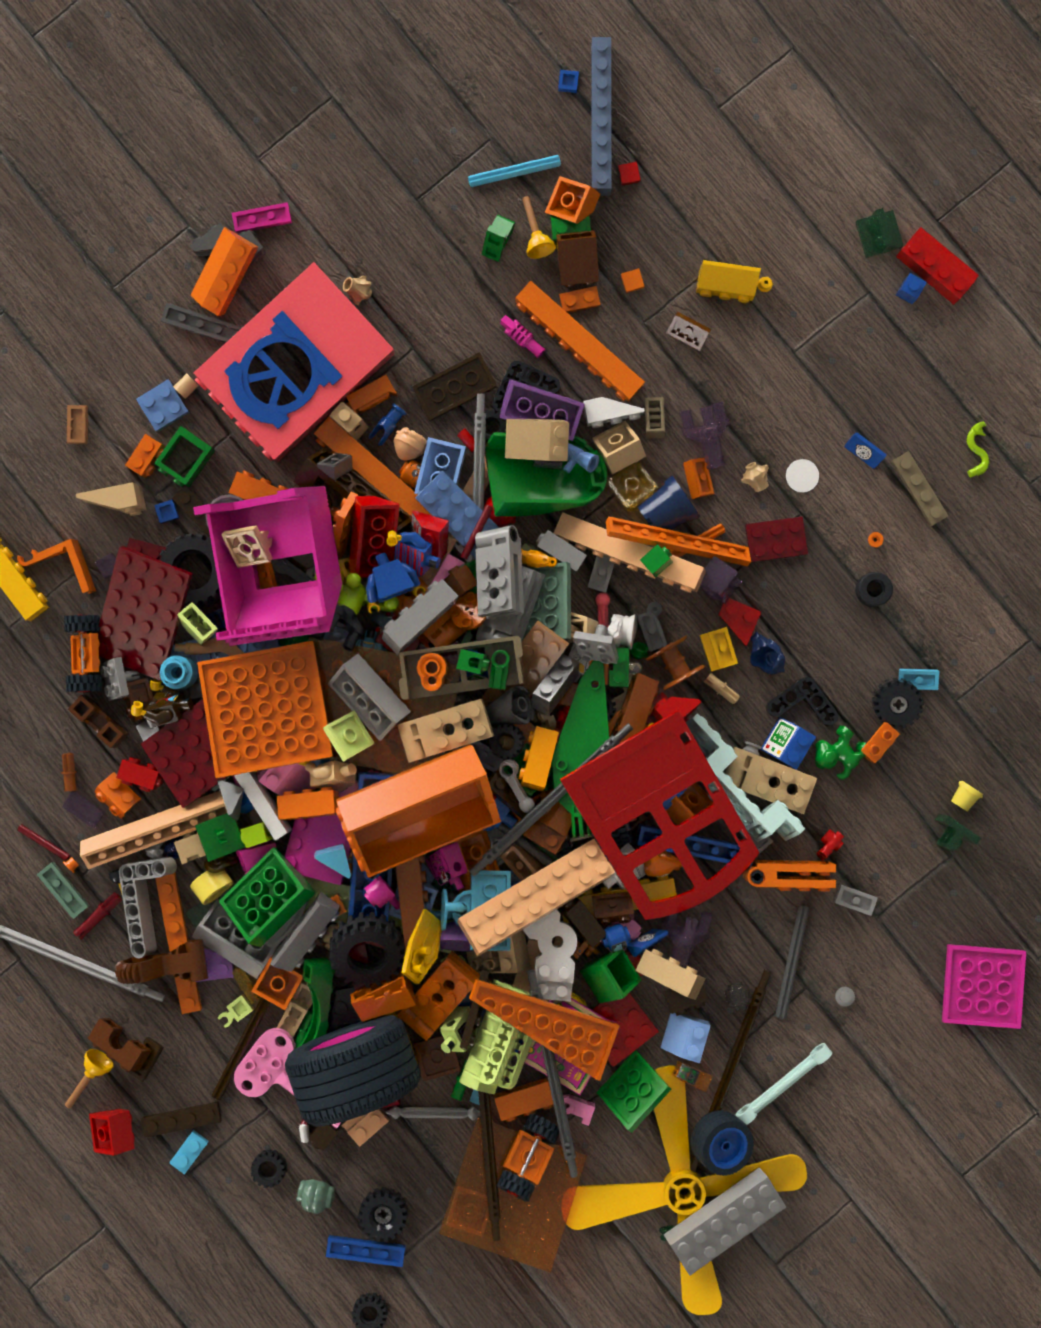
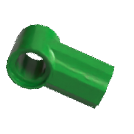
[488,649,511,690]

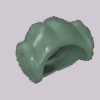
[296,1179,335,1214]

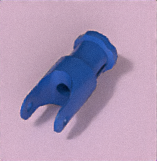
[369,403,407,446]

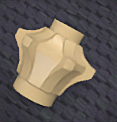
[343,276,372,305]
[741,462,769,492]

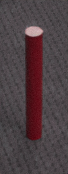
[460,505,493,560]
[17,824,70,861]

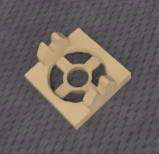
[222,525,273,568]

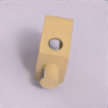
[329,402,369,441]

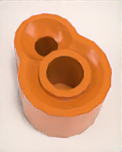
[417,653,449,691]

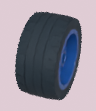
[691,1110,754,1176]

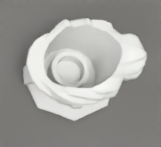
[606,614,638,650]

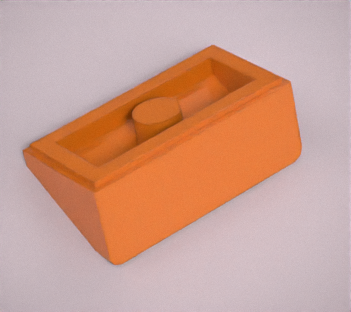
[683,457,715,499]

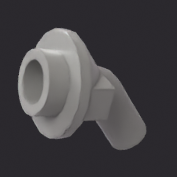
[145,842,164,859]

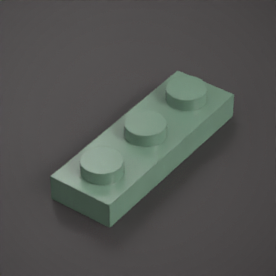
[37,862,90,919]

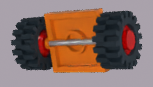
[64,615,102,692]
[497,1114,560,1202]

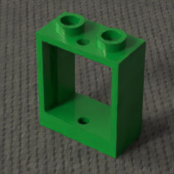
[154,426,216,488]

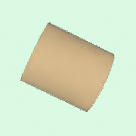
[173,373,199,399]

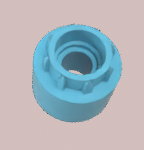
[160,656,198,690]

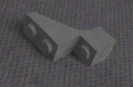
[190,223,266,264]

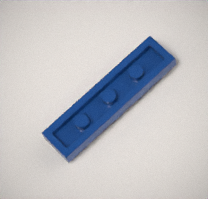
[326,1235,406,1267]

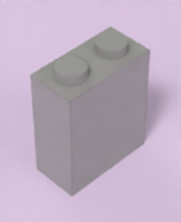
[536,530,587,576]

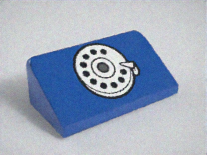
[844,433,887,469]
[627,929,669,957]

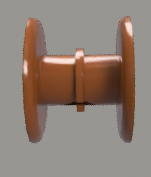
[646,635,705,691]

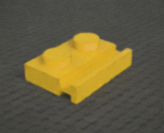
[699,627,738,672]

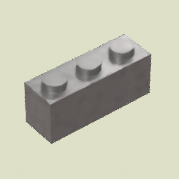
[532,654,579,715]

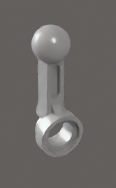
[499,759,535,813]

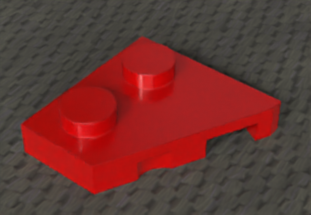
[718,597,761,646]

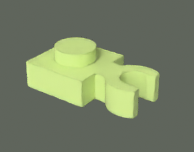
[218,994,254,1028]

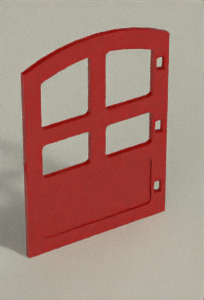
[560,710,759,920]

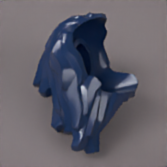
[750,632,785,675]

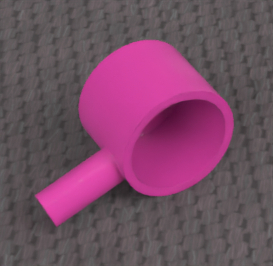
[364,876,400,910]

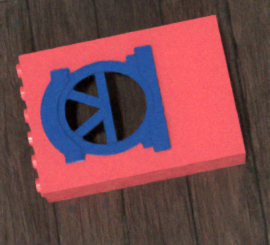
[194,262,394,463]

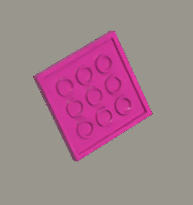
[942,944,1026,1029]

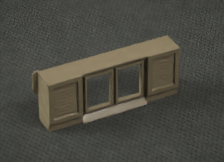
[399,636,524,700]

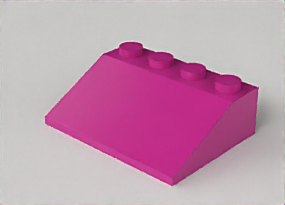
[285,815,352,885]

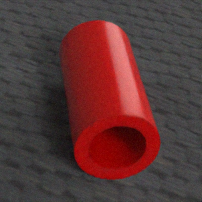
[457,428,474,453]

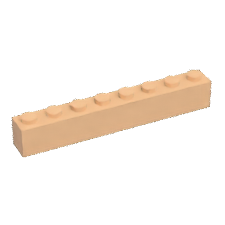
[554,512,706,593]
[80,791,227,869]

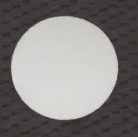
[786,459,819,492]

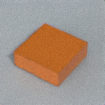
[621,268,645,293]

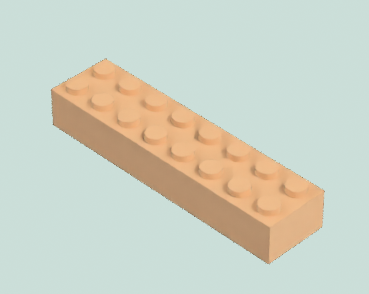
[457,839,615,957]

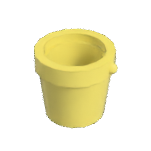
[951,780,983,812]

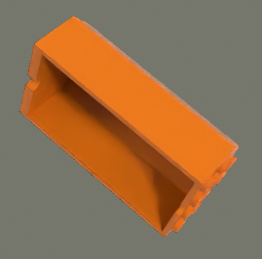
[335,744,501,878]

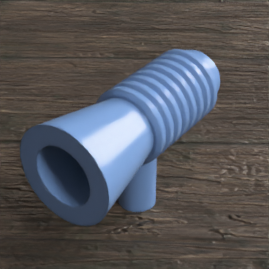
[563,443,599,473]

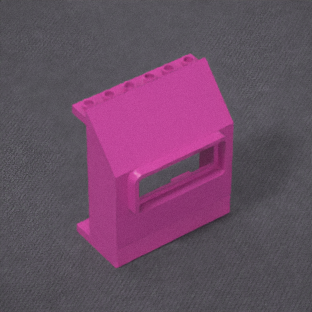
[193,486,342,646]

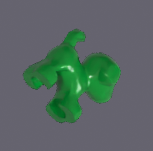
[815,725,866,780]

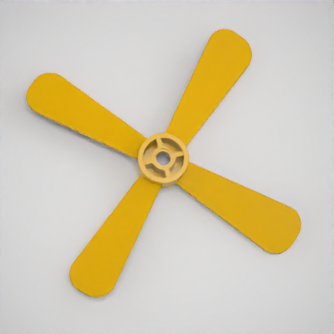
[561,1065,807,1315]

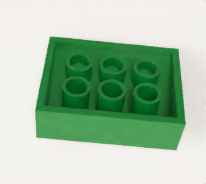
[219,847,316,947]

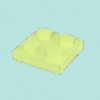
[323,710,375,762]

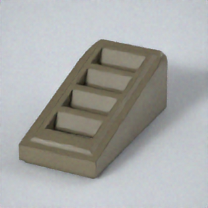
[645,397,665,439]

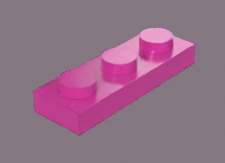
[232,202,292,234]

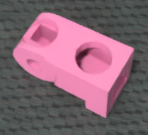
[563,1094,595,1126]

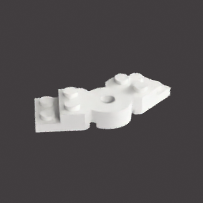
[523,909,577,1002]

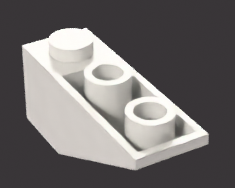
[583,397,644,428]

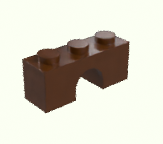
[68,695,129,748]
[88,1018,152,1072]

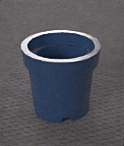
[638,476,700,530]

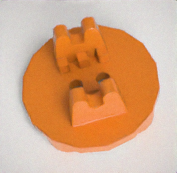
[450,592,486,630]

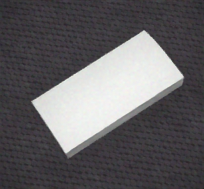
[234,771,292,840]

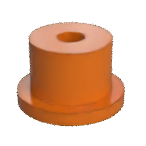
[868,532,883,547]
[63,857,79,873]

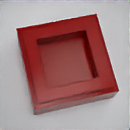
[618,162,641,186]

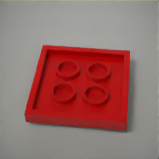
[591,992,659,1067]

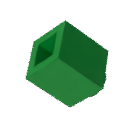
[640,544,673,578]

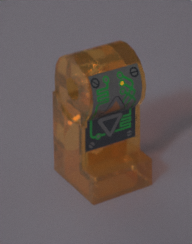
[672,1061,713,1092]

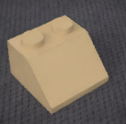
[592,421,646,474]

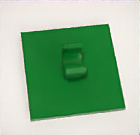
[195,813,245,862]

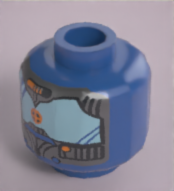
[602,923,631,952]

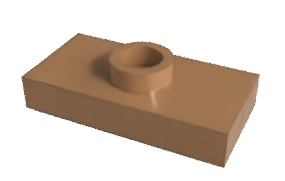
[67,405,88,444]

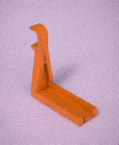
[17,539,96,594]

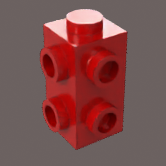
[116,757,164,792]

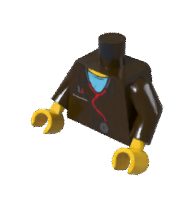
[131,678,194,728]

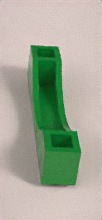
[297,957,335,1048]

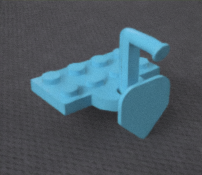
[431,870,511,951]

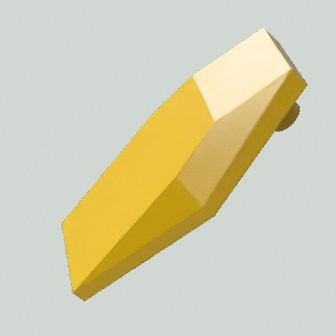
[401,909,442,984]

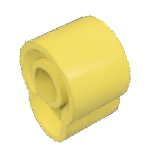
[190,870,234,905]

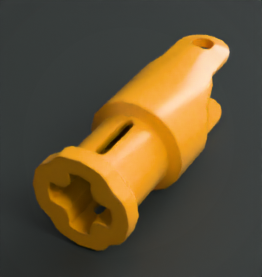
[521,548,557,568]

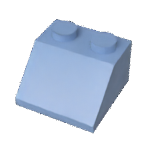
[660,1013,711,1063]

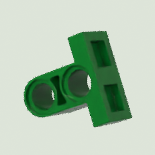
[481,215,516,262]

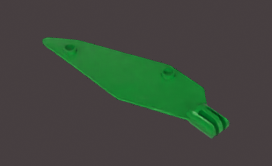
[552,660,609,838]

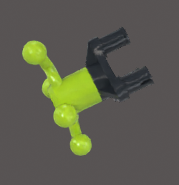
[311,573,399,652]

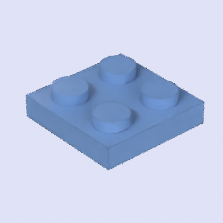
[136,379,190,432]

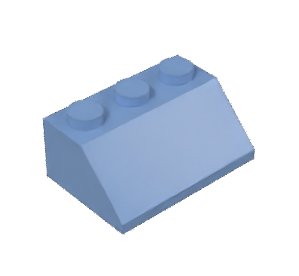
[414,437,466,495]

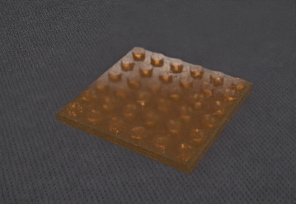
[439,1117,587,1273]

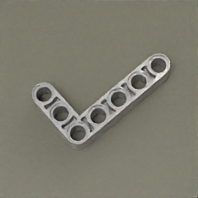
[119,857,177,959]

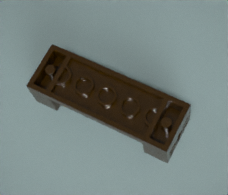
[293,448,412,535]

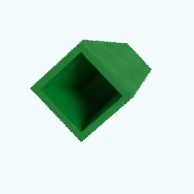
[580,949,642,1003]

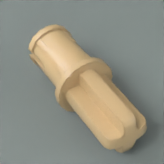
[704,673,740,704]

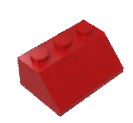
[651,697,701,722]

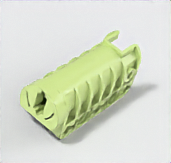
[459,979,544,1094]

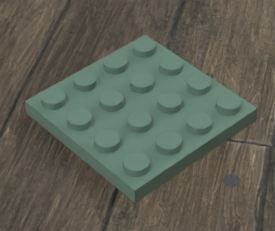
[522,562,571,641]

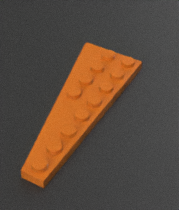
[469,979,620,1081]

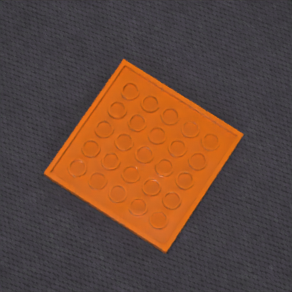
[197,641,334,779]

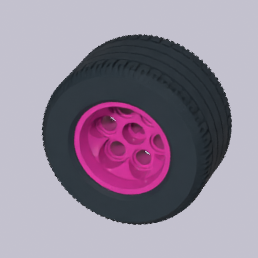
[285,1015,421,1126]

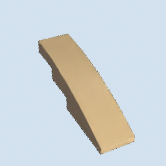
[277,979,313,1039]

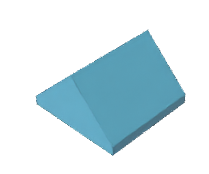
[314,844,351,879]

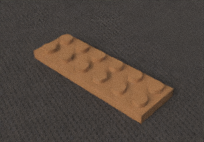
[481,620,569,707]

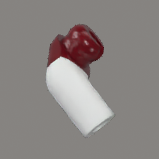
[299,1119,310,1143]

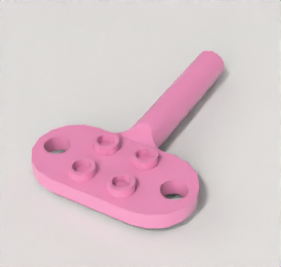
[234,1028,341,1129]

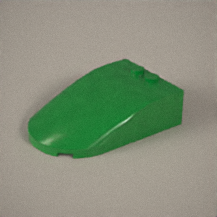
[485,432,607,516]

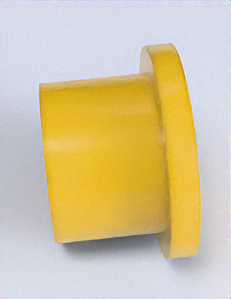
[757,277,773,292]

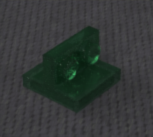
[855,208,904,258]
[934,813,981,852]

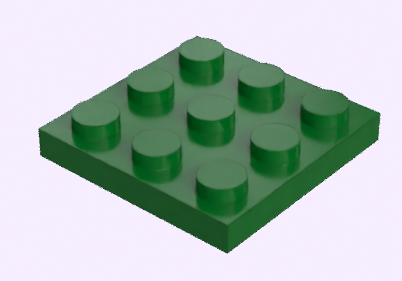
[596,1050,672,1133]

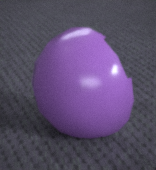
[440,921,474,952]

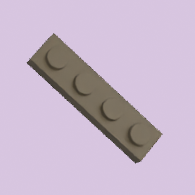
[891,451,948,527]

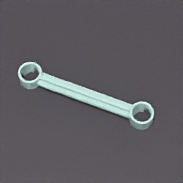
[735,1043,832,1125]

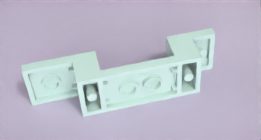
[684,713,805,842]

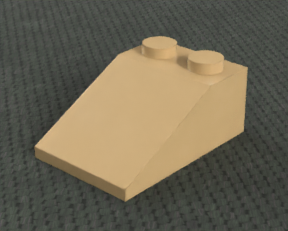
[505,419,569,461]
[76,482,147,516]

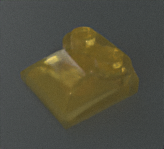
[607,461,659,511]

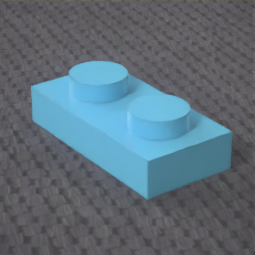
[898,669,939,690]
[169,1130,209,1175]

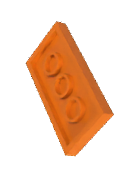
[333,492,358,560]

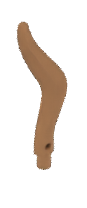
[175,637,244,656]

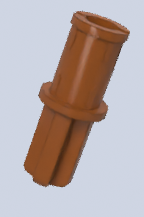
[61,753,77,791]

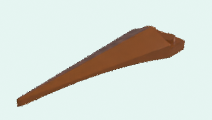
[522,710,620,856]

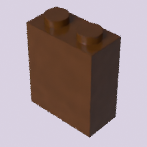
[556,230,599,287]

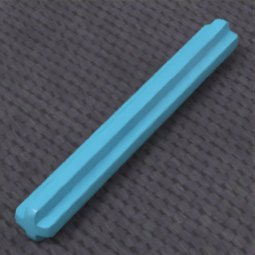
[468,155,561,187]

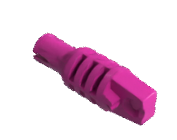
[500,315,545,359]

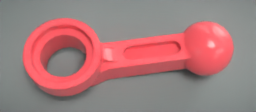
[595,592,610,627]

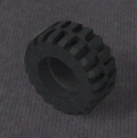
[160,534,221,609]

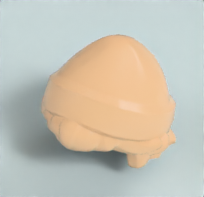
[393,427,427,461]

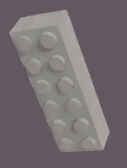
[664,1167,786,1275]

